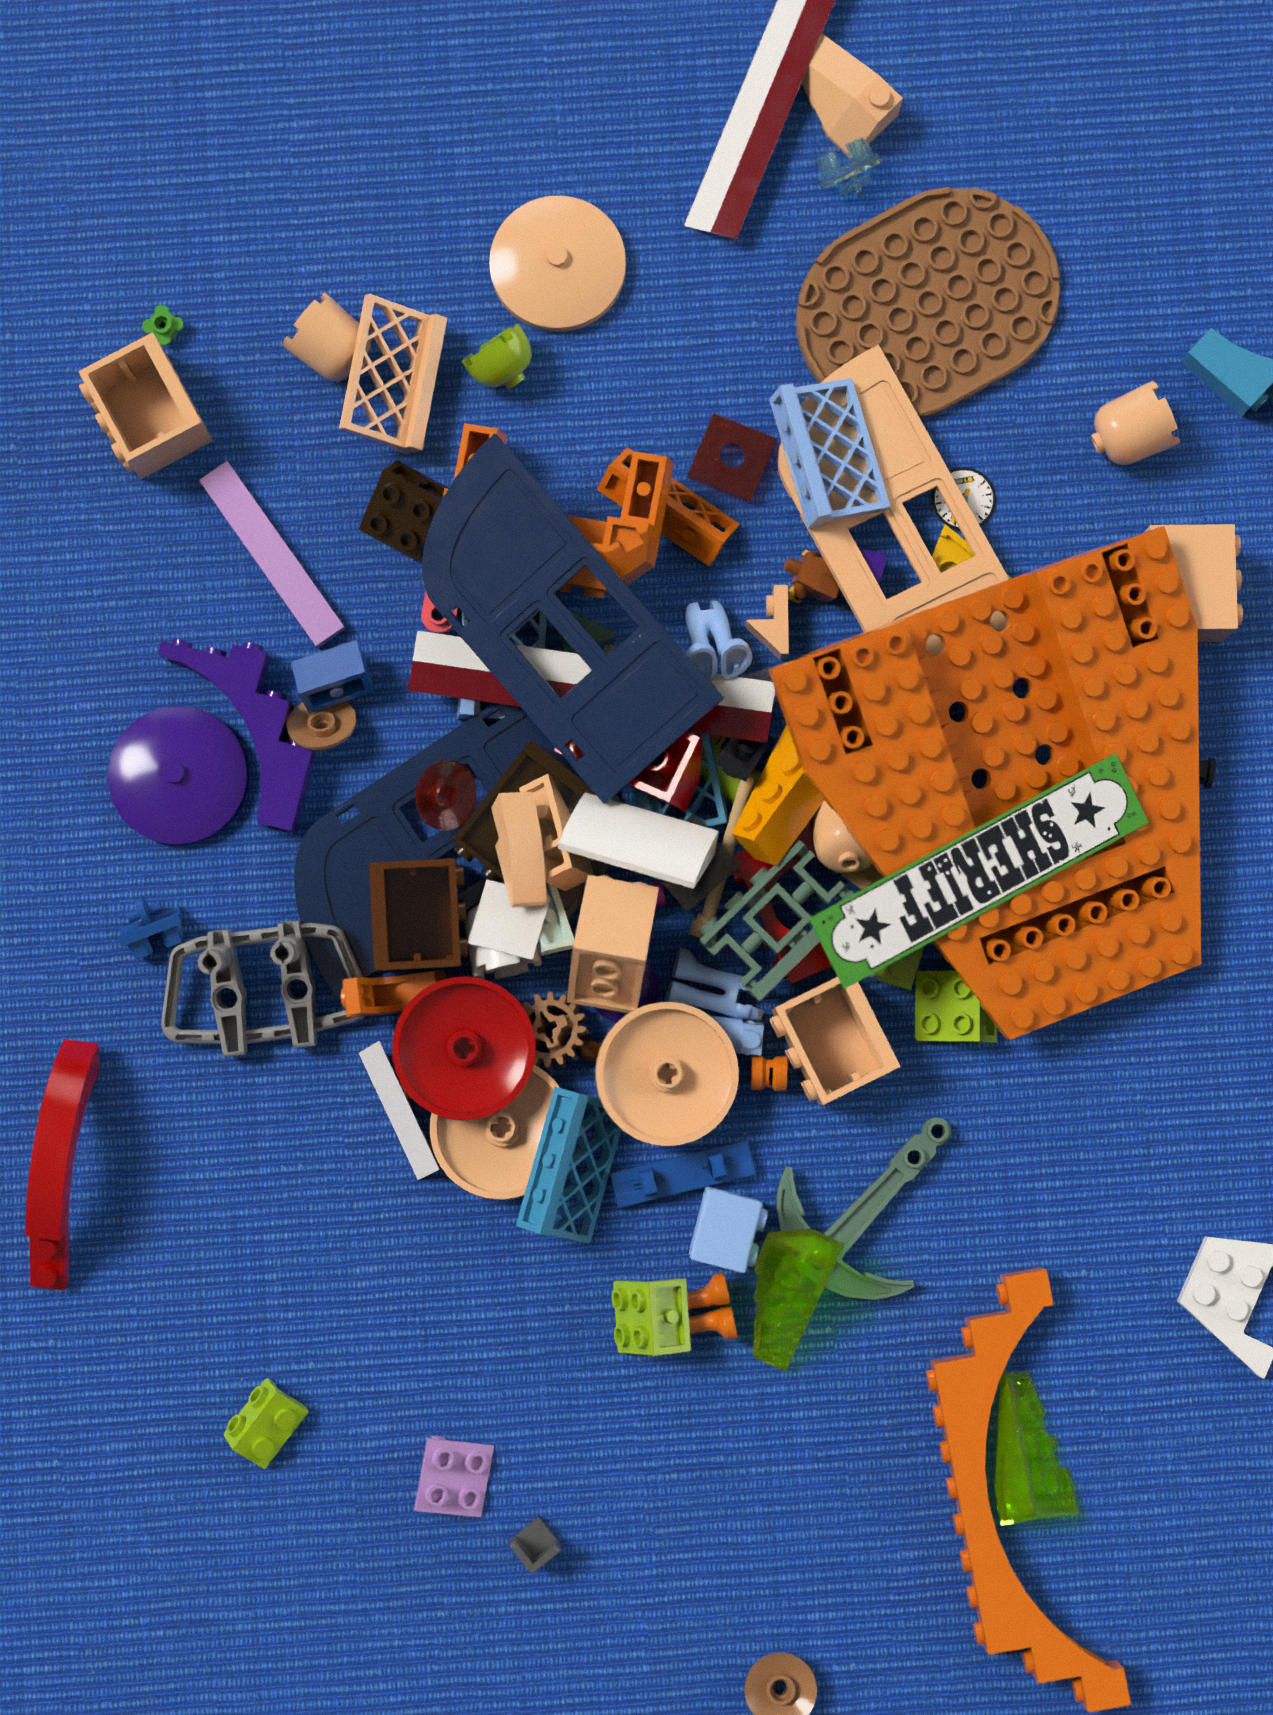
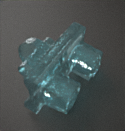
[816,137,882,200]

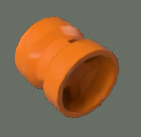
[750,1055,788,1092]

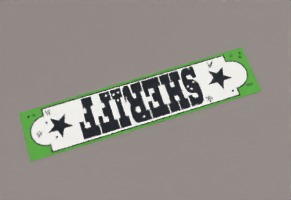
[809,753,1149,989]

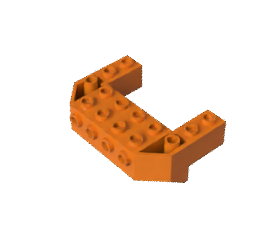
[443,423,674,599]

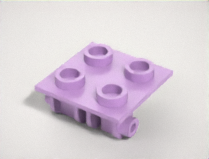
[414,1435,494,1517]

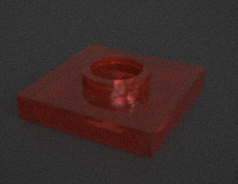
[687,413,777,504]

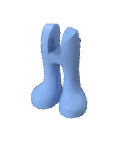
[686,600,752,680]
[664,947,768,1021]

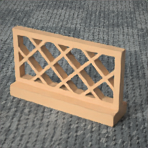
[339,293,447,454]

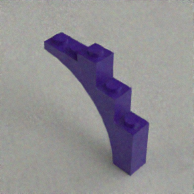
[158,638,317,835]

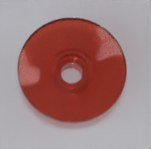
[415,760,476,830]

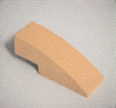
[491,792,547,907]

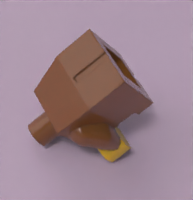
[783,550,839,603]

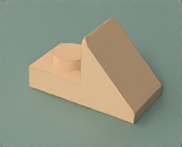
[745,585,789,660]

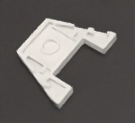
[1177,1236,1273,1379]

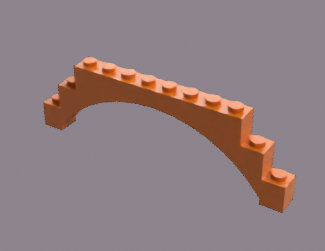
[925,1267,1131,1713]

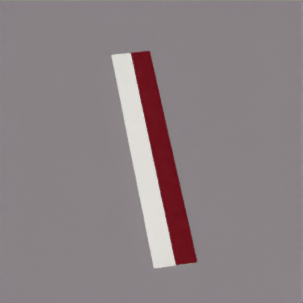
[685,0,835,239]
[408,631,775,743]

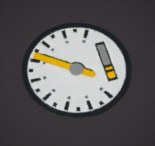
[931,467,996,530]

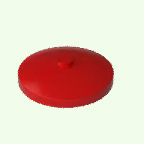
[392,977,536,1120]

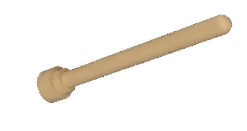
[689,776,754,941]

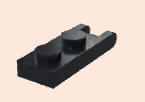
[715,734,774,782]

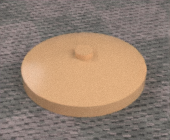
[490,196,626,332]
[595,1002,739,1146]
[430,1065,560,1200]

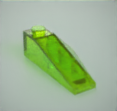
[753,1229,844,1372]
[994,1372,1079,1526]

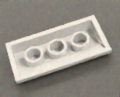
[558,792,719,889]

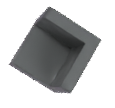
[509,1515,561,1574]

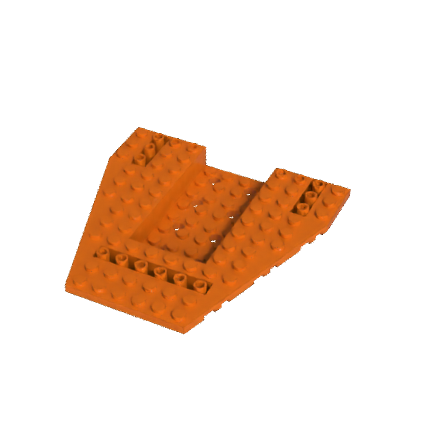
[768,526,1201,1040]

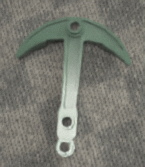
[776,1117,951,1300]

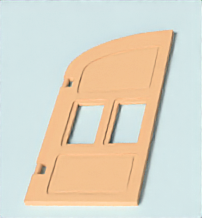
[778,345,1009,655]

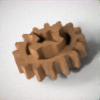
[522,992,589,1070]

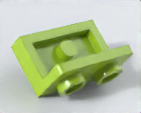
[224,1378,309,1469]

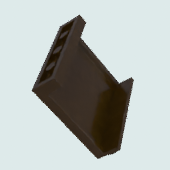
[453,740,611,919]

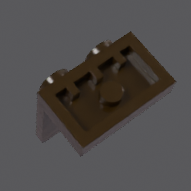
[359,460,448,560]

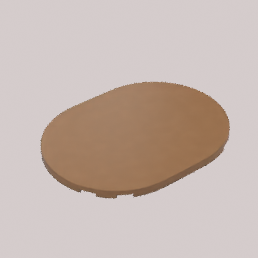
[796,187,1060,419]

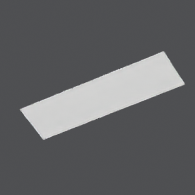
[359,1041,440,1180]

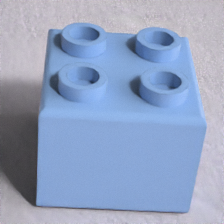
[689,1186,768,1273]

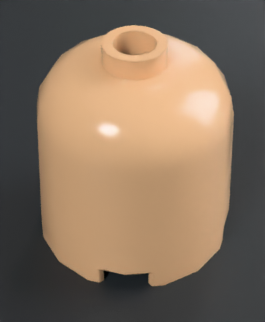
[282,293,371,382]
[1091,381,1180,466]
[811,800,872,874]

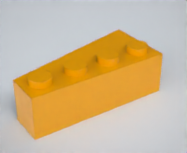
[731,724,824,866]

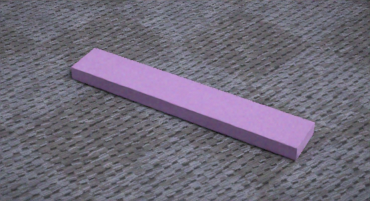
[199,461,346,648]

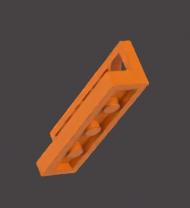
[597,447,740,567]

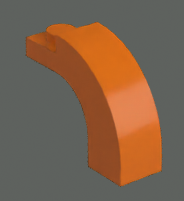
[341,971,446,1017]

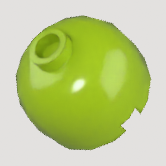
[462,323,532,389]

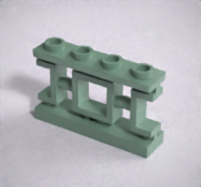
[699,840,855,1002]

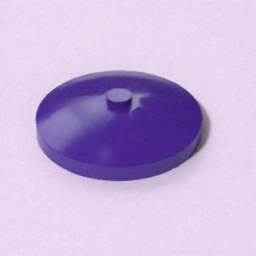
[108,706,249,846]

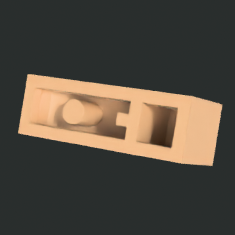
[519,774,594,891]

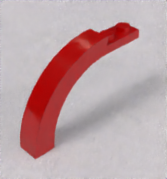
[25,1039,99,1291]

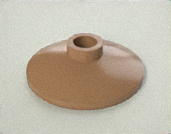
[287,701,356,750]
[745,1652,817,1715]

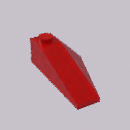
[554,732,702,812]

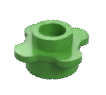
[142,305,184,346]

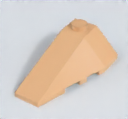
[801,34,903,161]

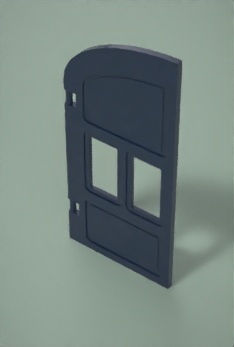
[422,433,725,804]
[294,703,622,997]

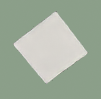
[467,880,551,960]

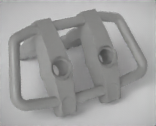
[161,920,364,1058]

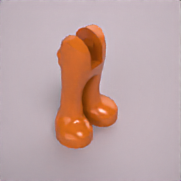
[687,1272,738,1340]

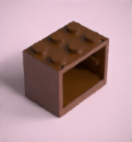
[369,858,468,971]

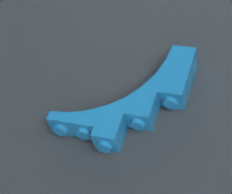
[1181,328,1273,416]

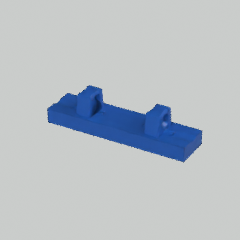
[610,1140,756,1208]

